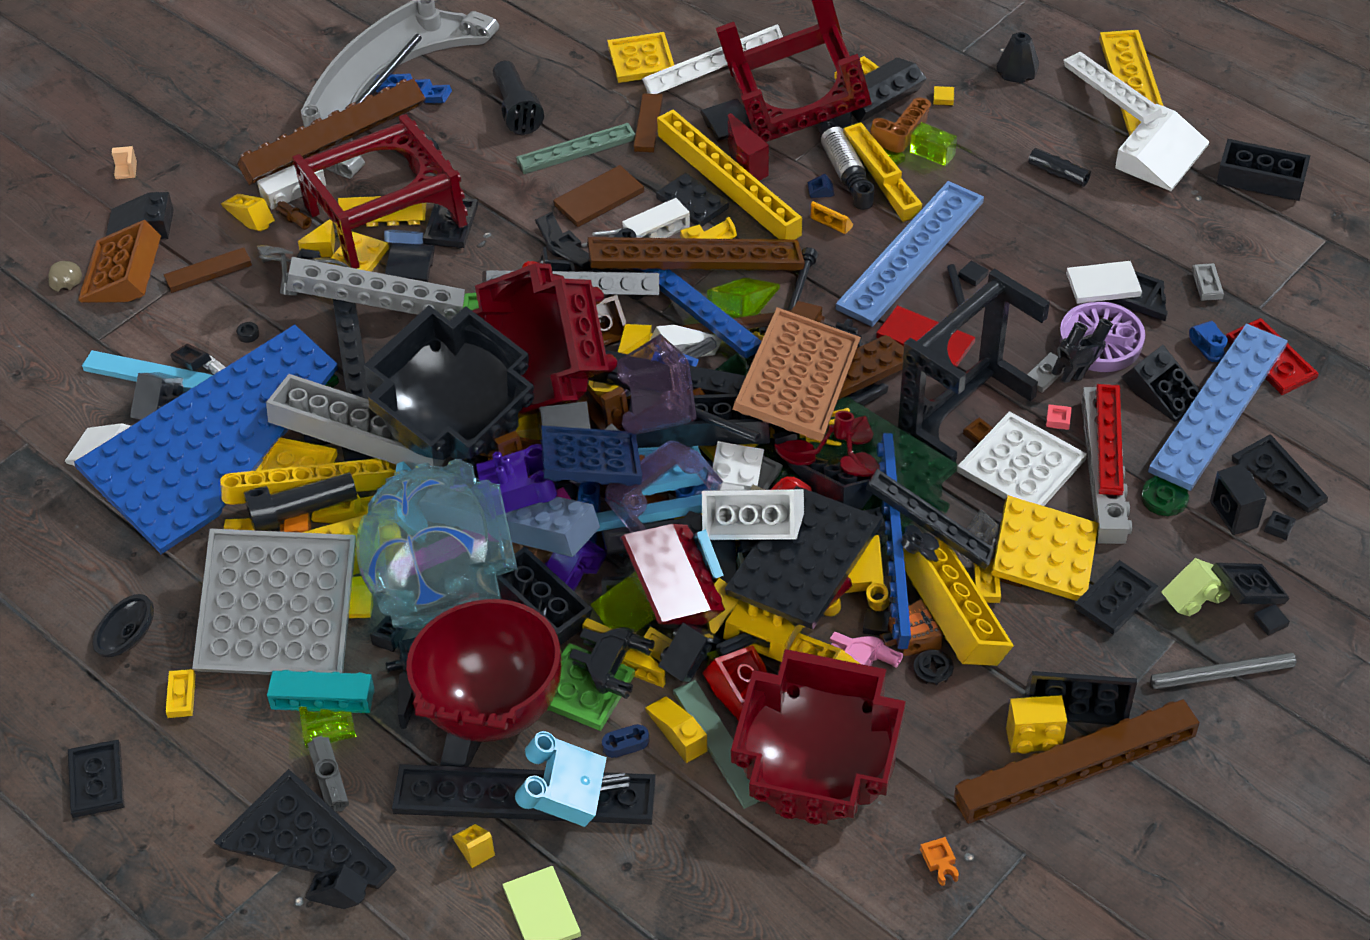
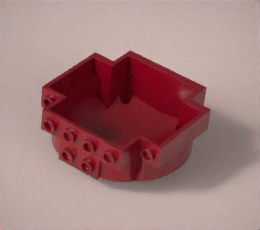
[472,263,617,419]
[731,649,906,825]

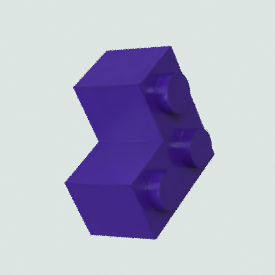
[545,540,607,591]

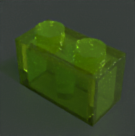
[910,122,957,166]

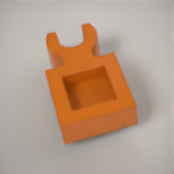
[920,837,959,886]

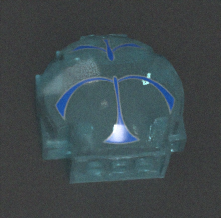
[356,459,517,630]

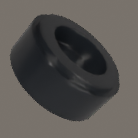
[236,322,259,343]

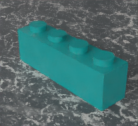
[267,670,374,713]

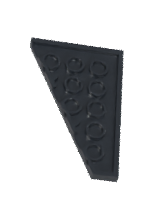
[214,769,397,889]

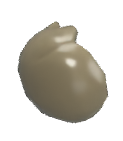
[48,261,82,292]

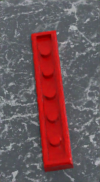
[1096,384,1124,495]

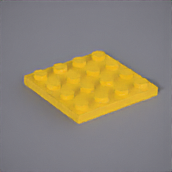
[991,495,1098,601]

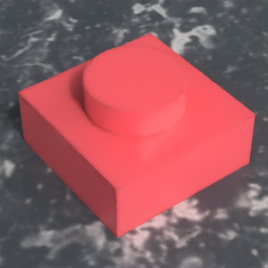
[1046,404,1071,430]

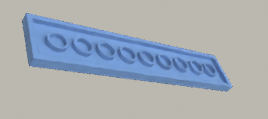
[836,181,984,327]
[1148,323,1288,491]

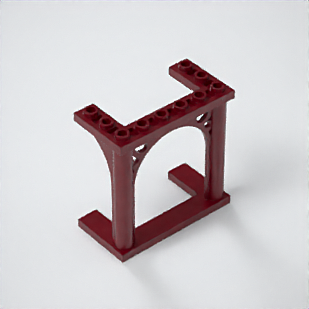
[716,0,872,142]
[292,114,468,269]

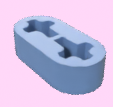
[384,230,424,244]

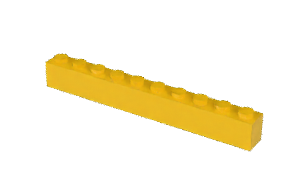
[657,110,802,240]

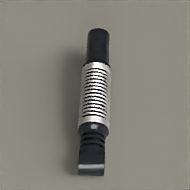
[815,111,874,210]

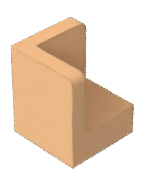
[112,146,137,179]

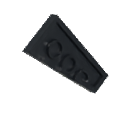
[1232,434,1328,513]

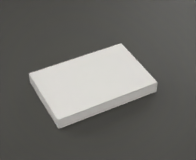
[1066,261,1142,304]

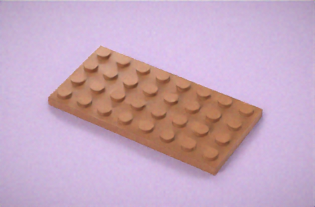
[732,307,861,442]

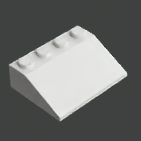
[1115,104,1209,191]

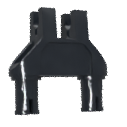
[1051,318,1113,383]
[569,627,655,699]

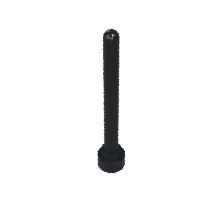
[787,247,818,310]

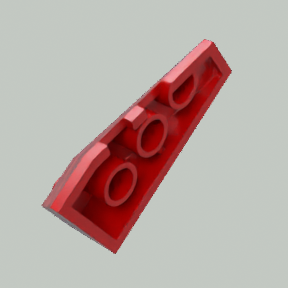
[702,645,767,721]

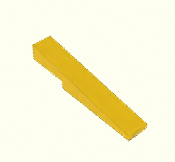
[843,122,922,222]

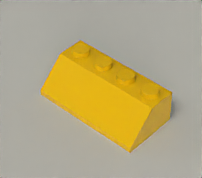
[338,196,426,227]

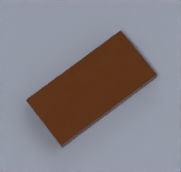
[553,165,644,227]

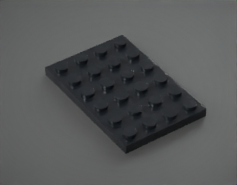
[725,486,882,630]

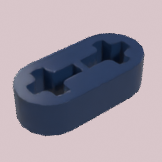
[602,724,649,758]

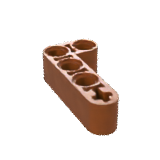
[870,98,931,153]

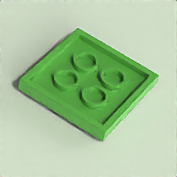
[547,643,635,731]

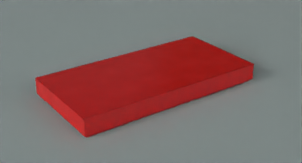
[876,305,975,367]
[1226,318,1319,395]

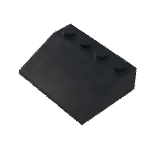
[1025,671,1137,725]

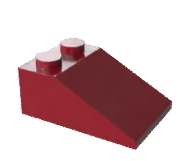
[728,113,769,181]

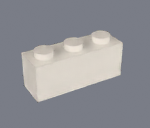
[257,165,326,210]
[622,198,690,238]

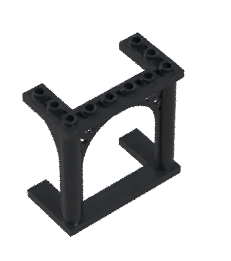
[897,268,1050,472]

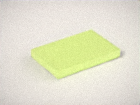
[503,866,581,940]

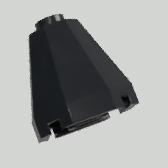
[996,32,1039,83]

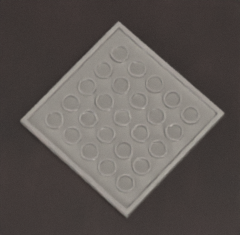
[192,529,356,675]

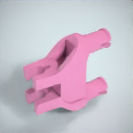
[830,632,903,668]

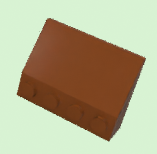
[78,220,161,302]

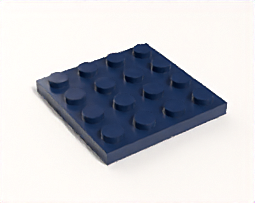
[541,426,642,486]

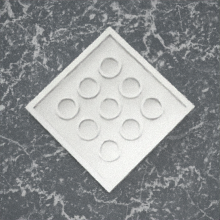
[957,411,1087,506]

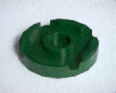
[1141,476,1189,517]

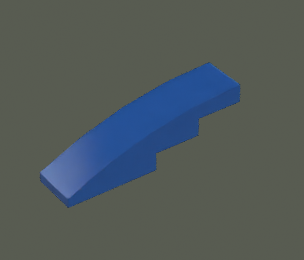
[373,74,452,103]

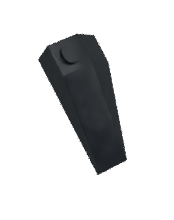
[786,457,873,510]

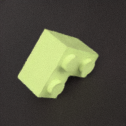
[1161,558,1230,617]

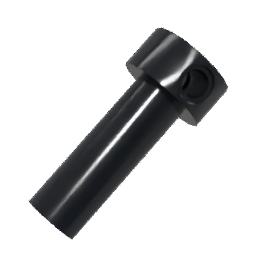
[493,60,545,135]
[244,472,358,532]

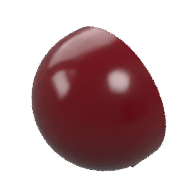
[407,599,562,742]

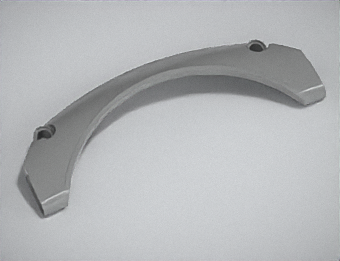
[301,0,499,179]

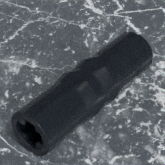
[1028,148,1091,187]

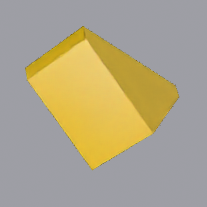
[298,219,335,258]
[452,824,495,868]

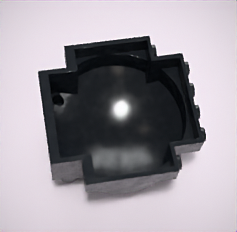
[364,305,534,460]

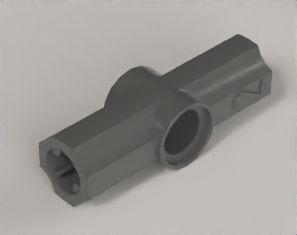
[308,736,349,813]

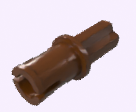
[276,201,312,230]

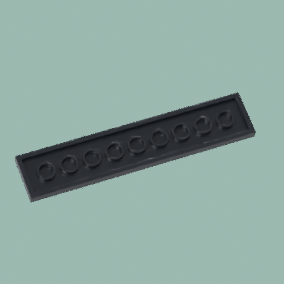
[392,764,656,825]

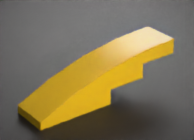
[311,494,393,524]
[583,618,665,688]

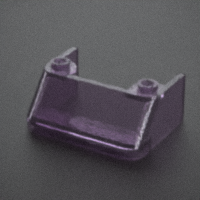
[605,441,723,533]

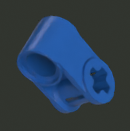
[1189,321,1228,362]

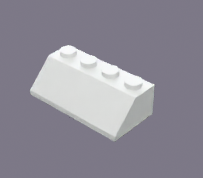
[702,489,804,540]

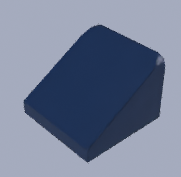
[807,174,835,198]

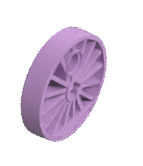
[1060,302,1145,372]

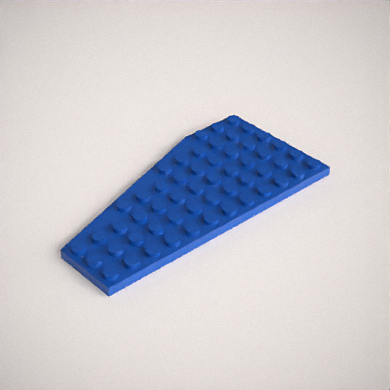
[74,325,338,554]

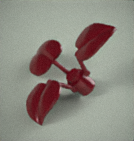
[775,411,880,477]

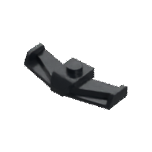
[535,211,592,272]

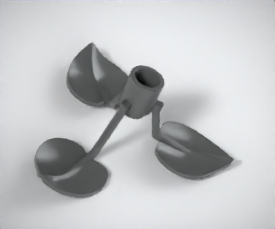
[257,245,350,296]

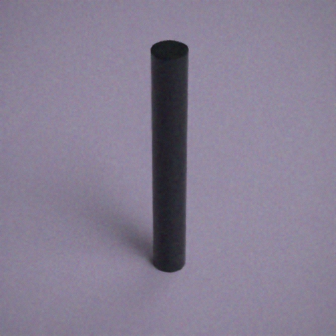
[947,264,965,307]

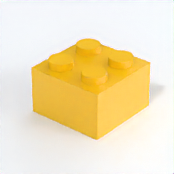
[1006,695,1067,754]

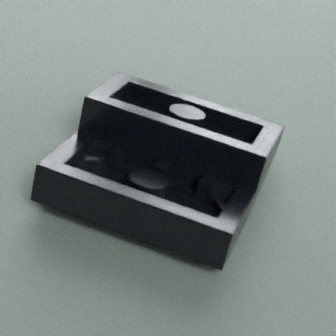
[700,98,752,141]
[385,243,435,282]

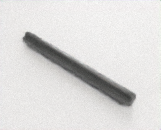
[1150,652,1297,689]

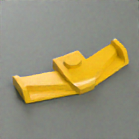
[680,217,737,239]

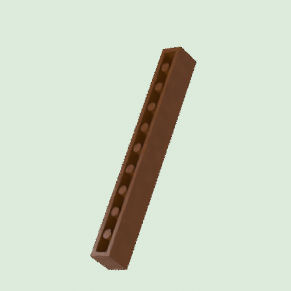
[237,78,426,186]
[954,699,1200,824]

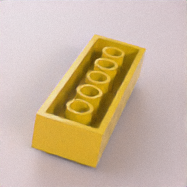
[903,537,1014,666]

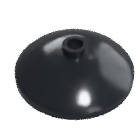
[93,594,154,657]

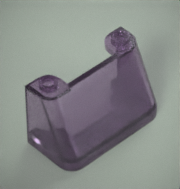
[617,334,696,434]

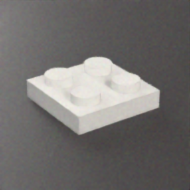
[710,441,764,490]

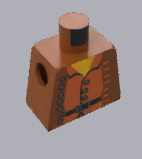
[880,599,943,656]

